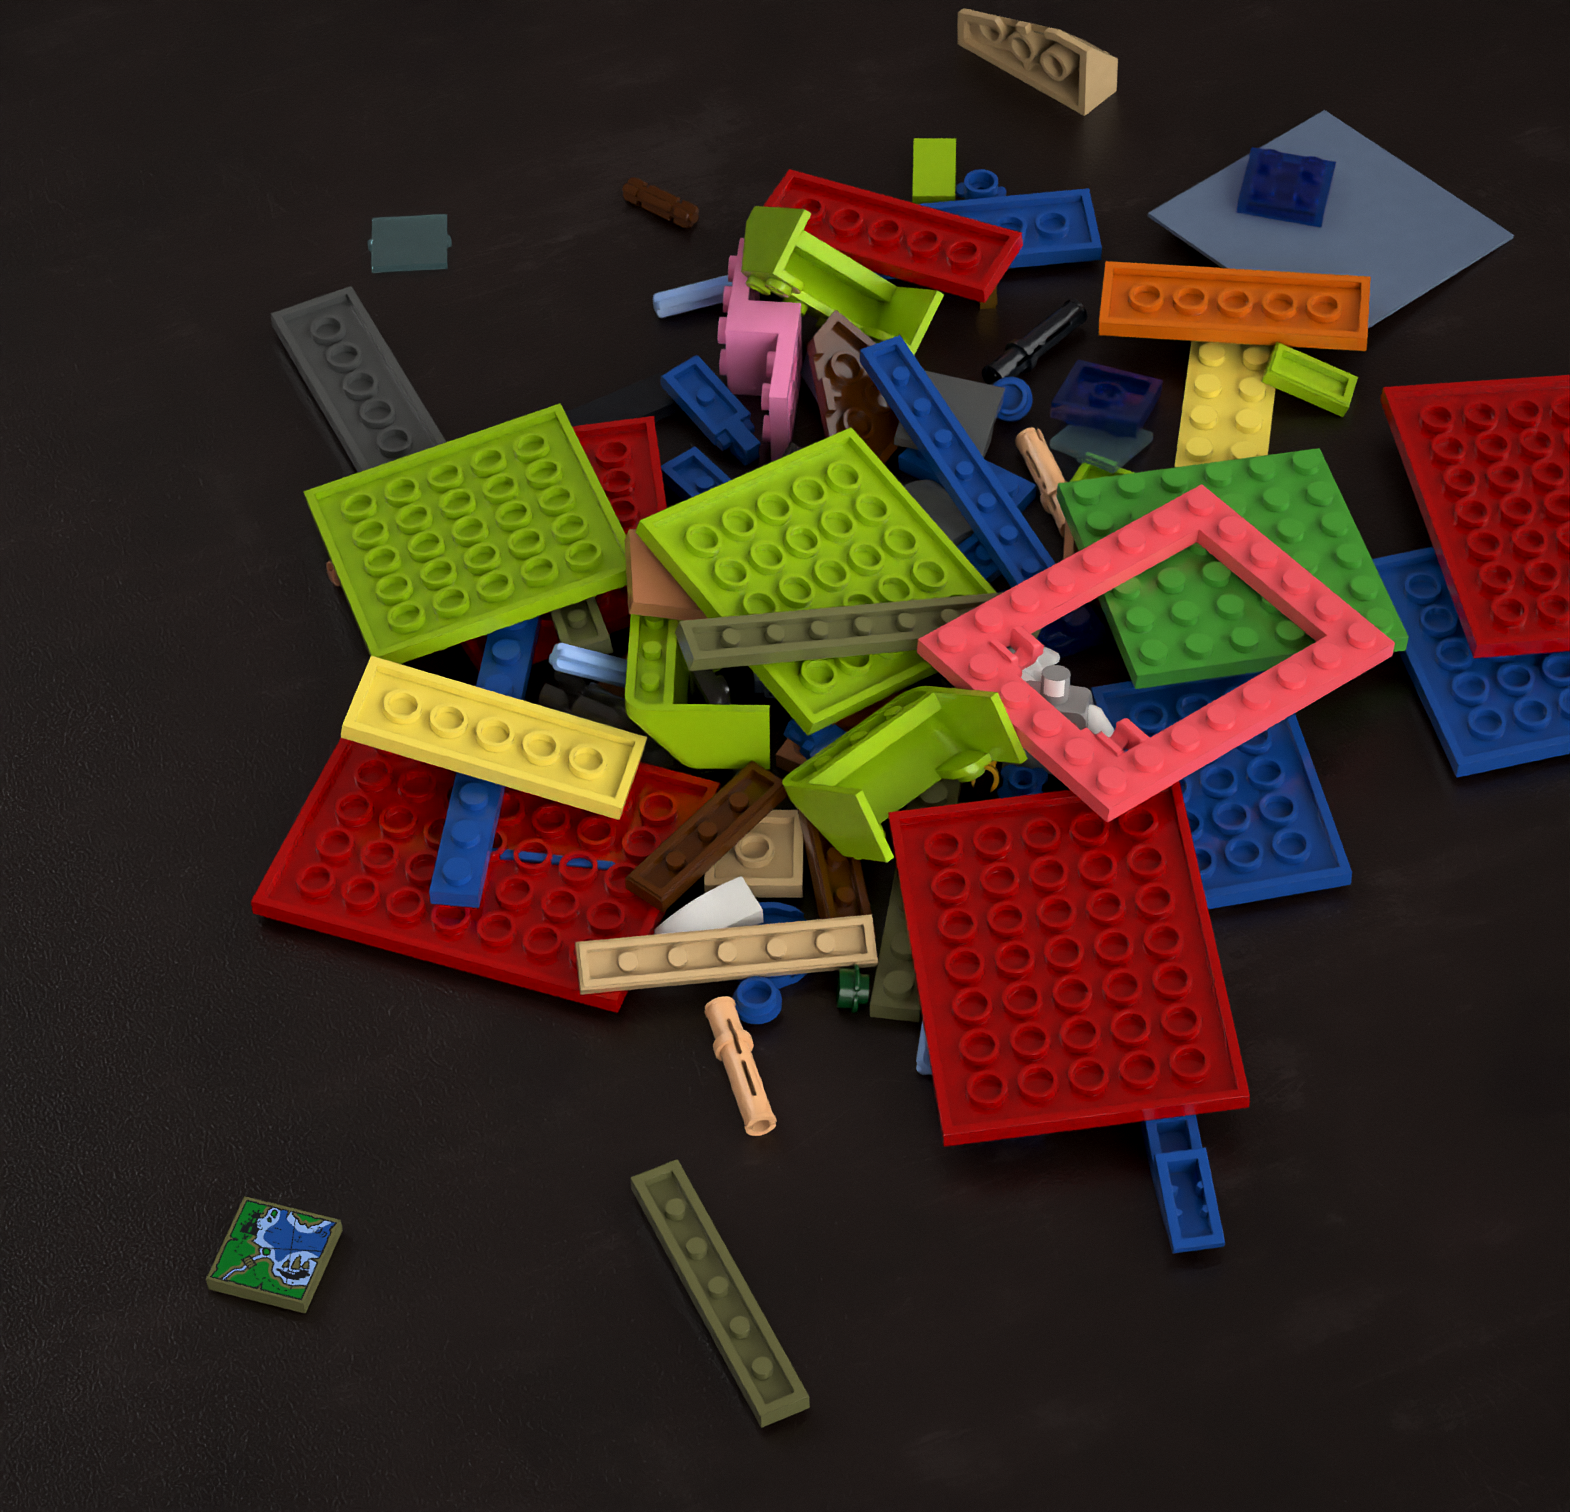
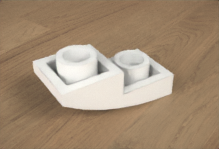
[654,876,764,935]

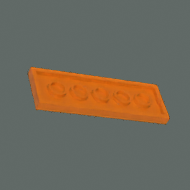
[1099,261,1371,351]

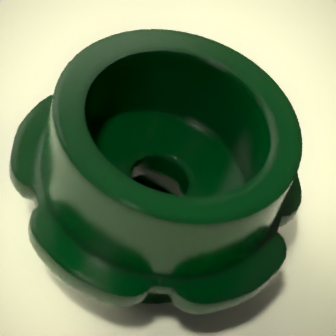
[836,964,869,1013]

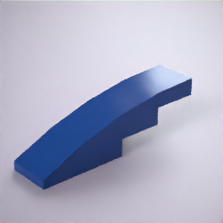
[1140,1114,1225,1253]

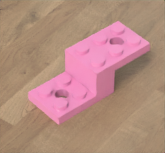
[718,238,803,461]

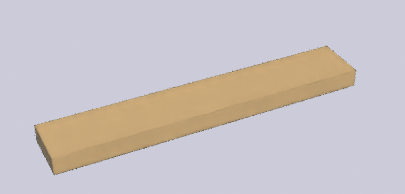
[575,914,878,995]

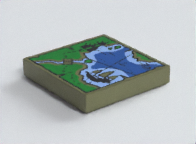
[206,1196,342,1314]

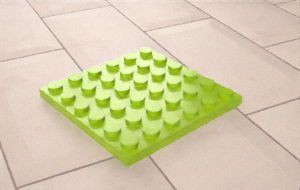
[303,403,627,664]
[635,427,997,736]

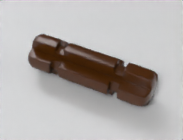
[622,177,699,229]

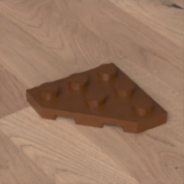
[806,310,899,464]

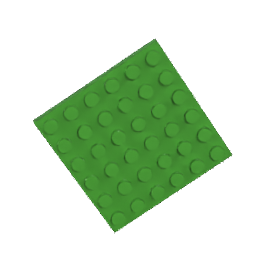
[1056,448,1409,689]

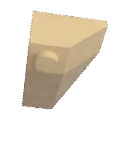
[958,8,1118,116]

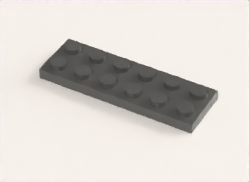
[270,286,446,473]

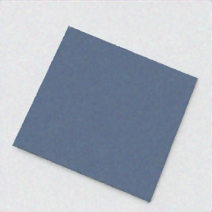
[1148,110,1514,328]

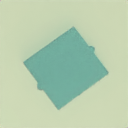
[368,214,452,273]
[1049,407,1154,474]

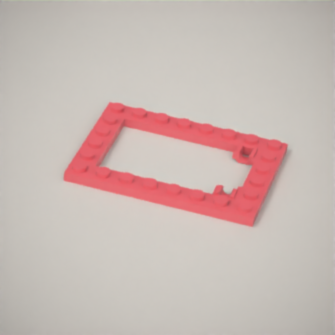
[917,484,1395,823]

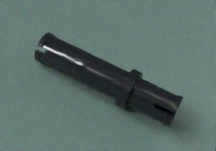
[982,299,1088,385]

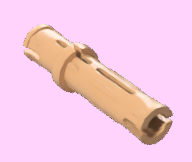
[1015,427,1066,538]
[704,996,777,1136]

